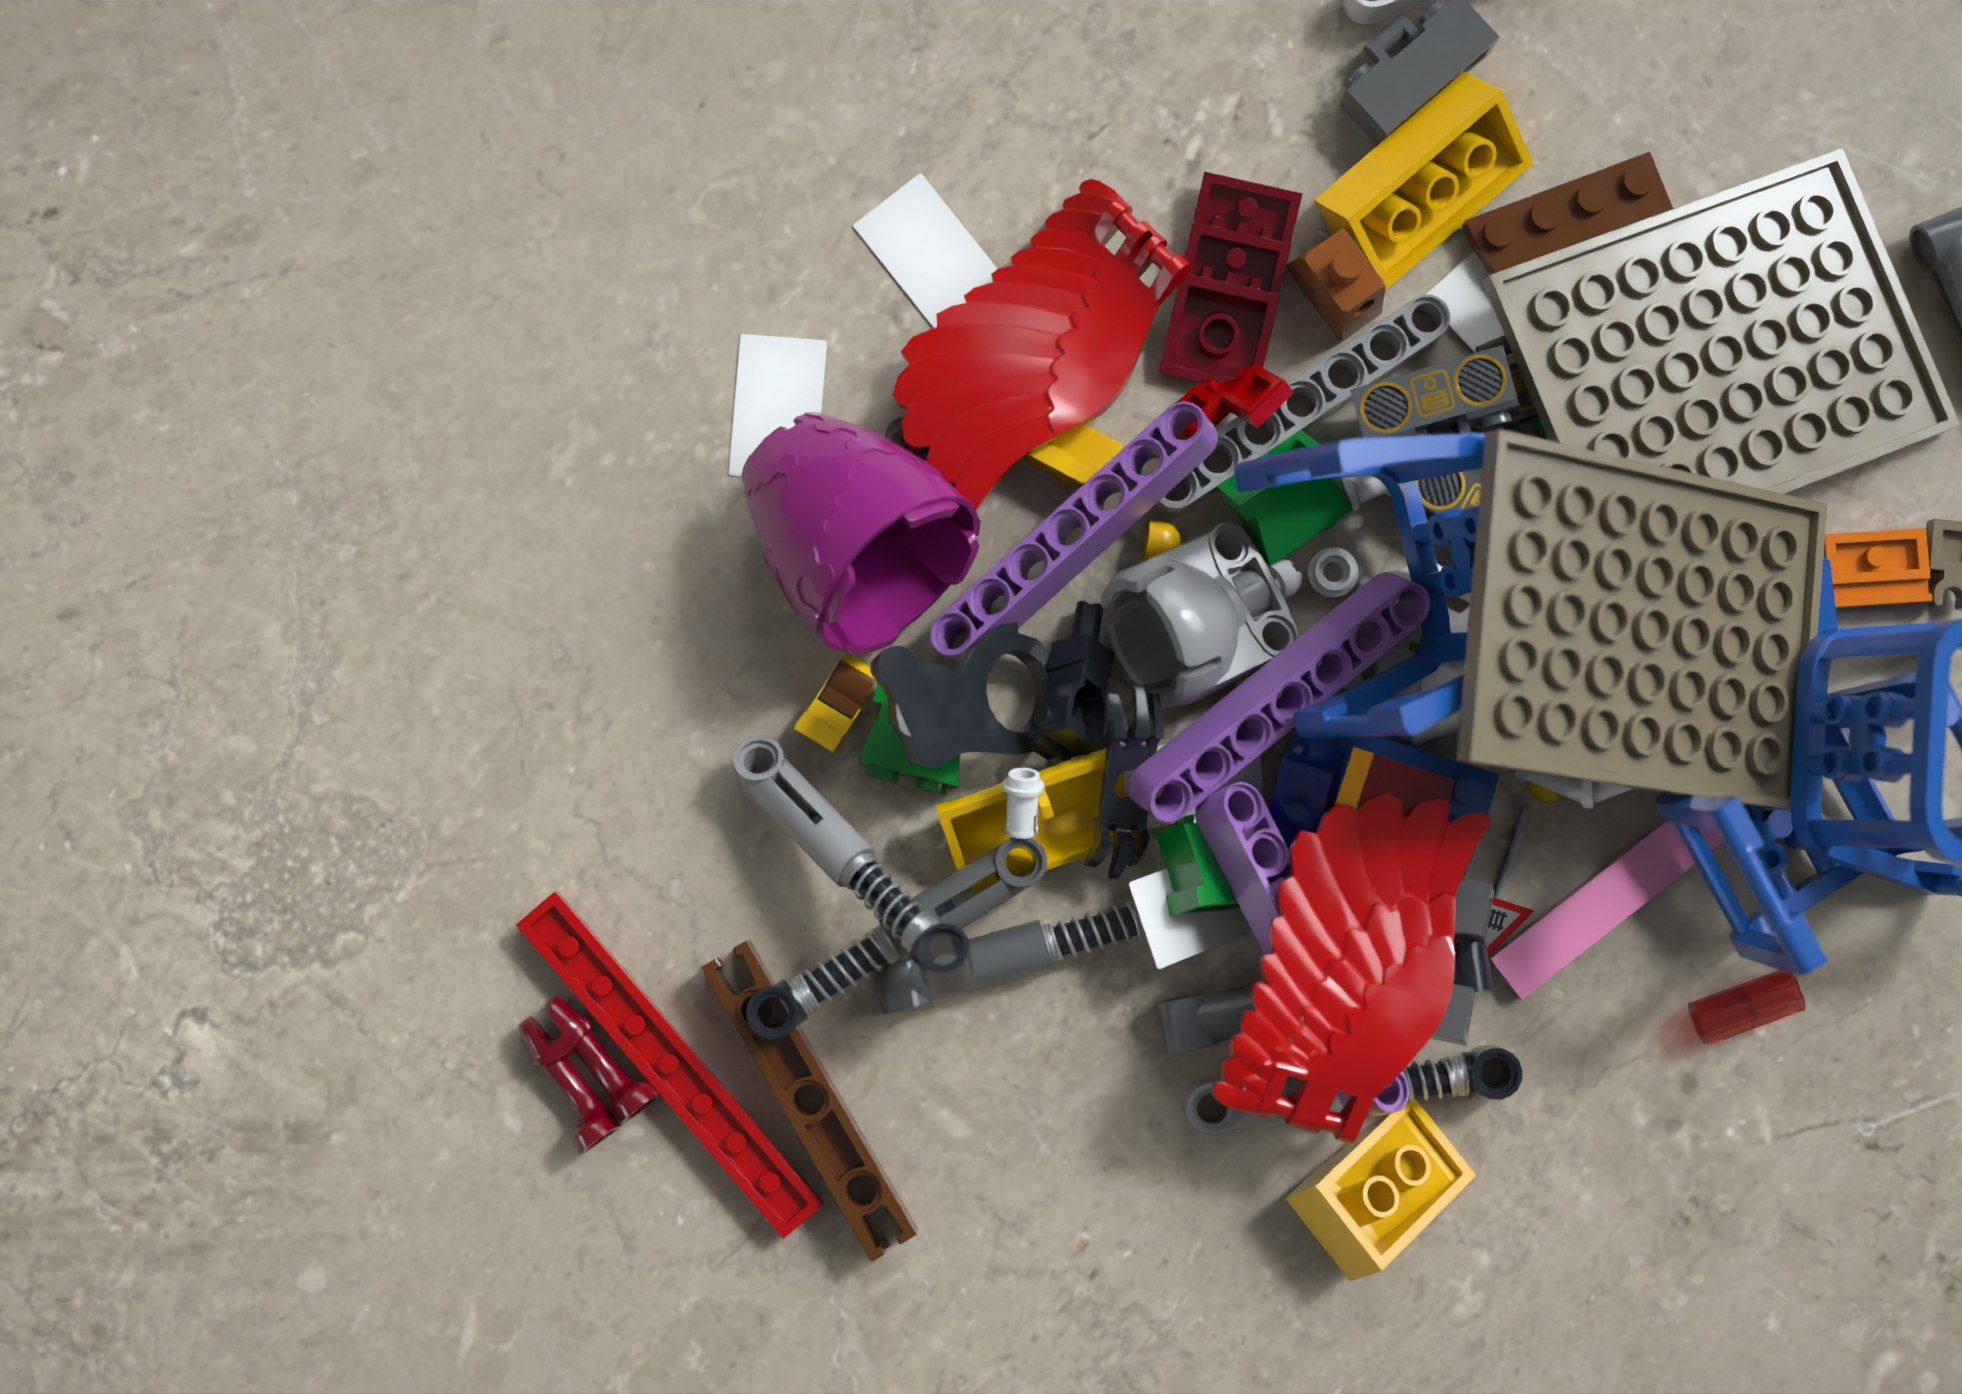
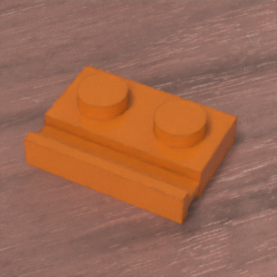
[1824,528,1933,609]

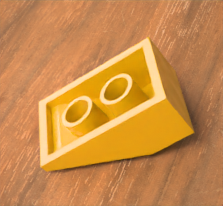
[1285,1098,1476,1282]

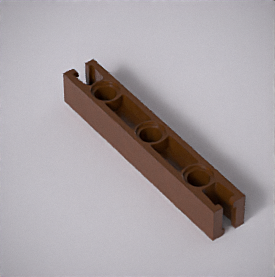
[701,940,918,1262]

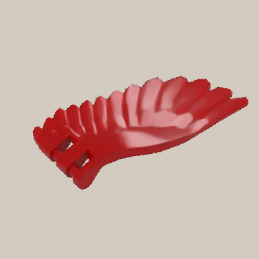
[892,179,1192,511]
[1212,793,1492,1144]

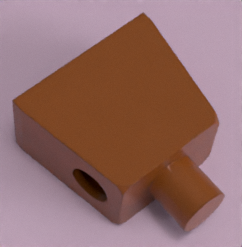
[1286,228,1386,343]

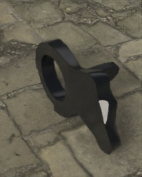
[870,622,1050,769]

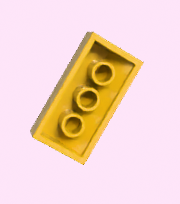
[1314,72,1534,291]

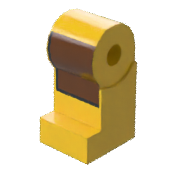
[794,652,877,755]

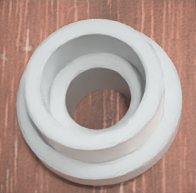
[1307,547,1359,598]

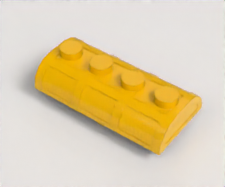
[935,749,1151,894]

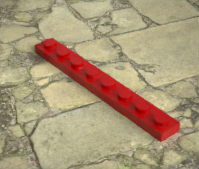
[516,891,824,1239]

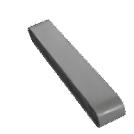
[1154,295,1450,516]

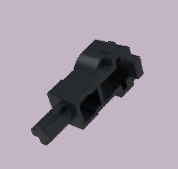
[1029,600,1114,761]

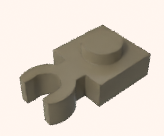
[1926,518,1962,611]

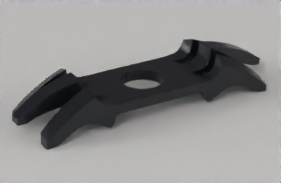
[1084,685,1164,879]

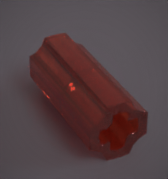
[1688,970,1805,1045]

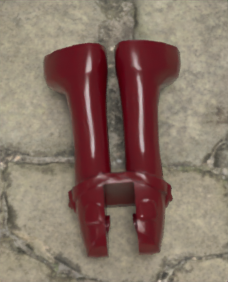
[518,996,659,1155]

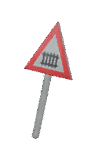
[1485,806,1535,957]

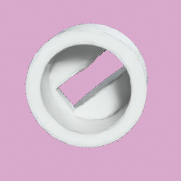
[1266,559,1302,600]

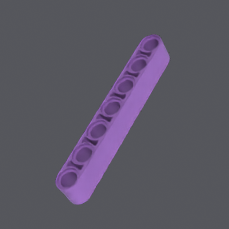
[930,401,1218,666]
[1128,572,1431,823]
[1195,782,1409,1118]

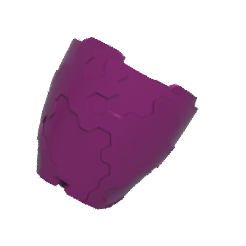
[741,412,981,655]

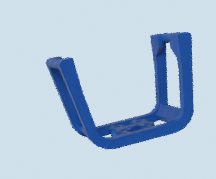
[1234,433,1485,739]
[1790,619,1962,897]
[1655,672,1962,976]

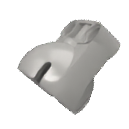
[1101,522,1299,708]

